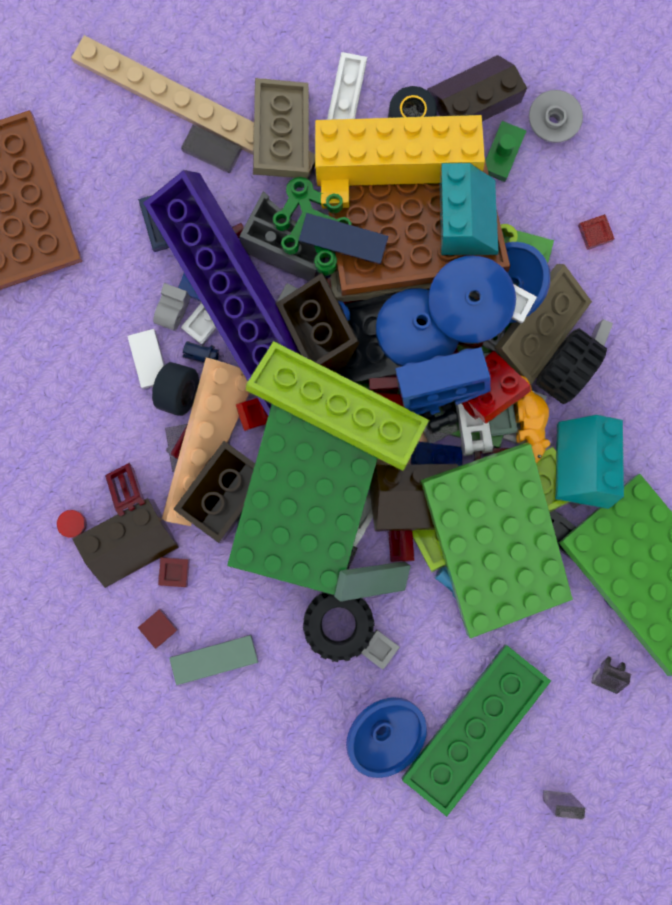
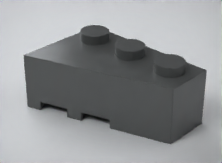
[240,191,325,281]

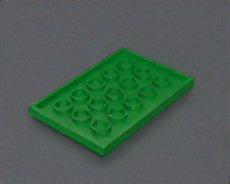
[227,404,377,595]

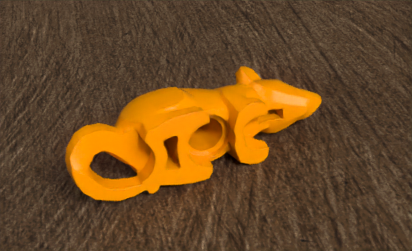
[513,375,550,464]

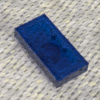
[411,441,463,467]

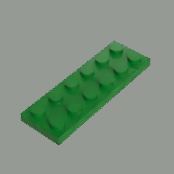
[401,644,551,817]

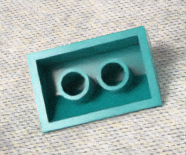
[440,163,498,255]
[555,415,624,509]

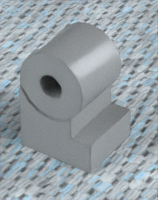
[153,283,191,331]

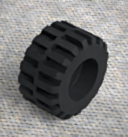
[536,328,607,404]
[303,592,375,662]

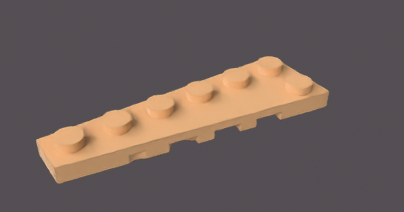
[162,358,250,526]

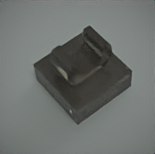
[591,656,631,694]

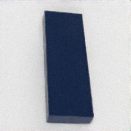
[299,213,389,265]

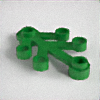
[273,177,352,276]

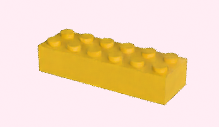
[315,115,485,186]

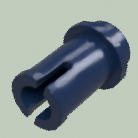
[182,341,219,363]

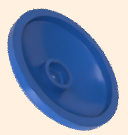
[469,242,551,323]
[428,256,516,344]
[376,288,459,367]
[346,697,427,778]

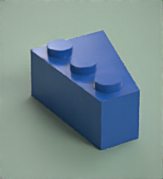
[395,348,491,415]

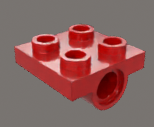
[461,351,531,424]

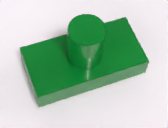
[485,121,527,182]

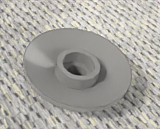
[529,90,583,143]

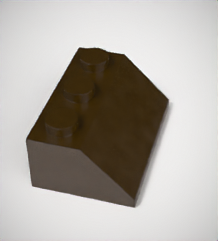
[427,55,527,121]
[276,273,359,372]
[173,441,255,543]
[369,464,458,531]
[73,498,179,588]

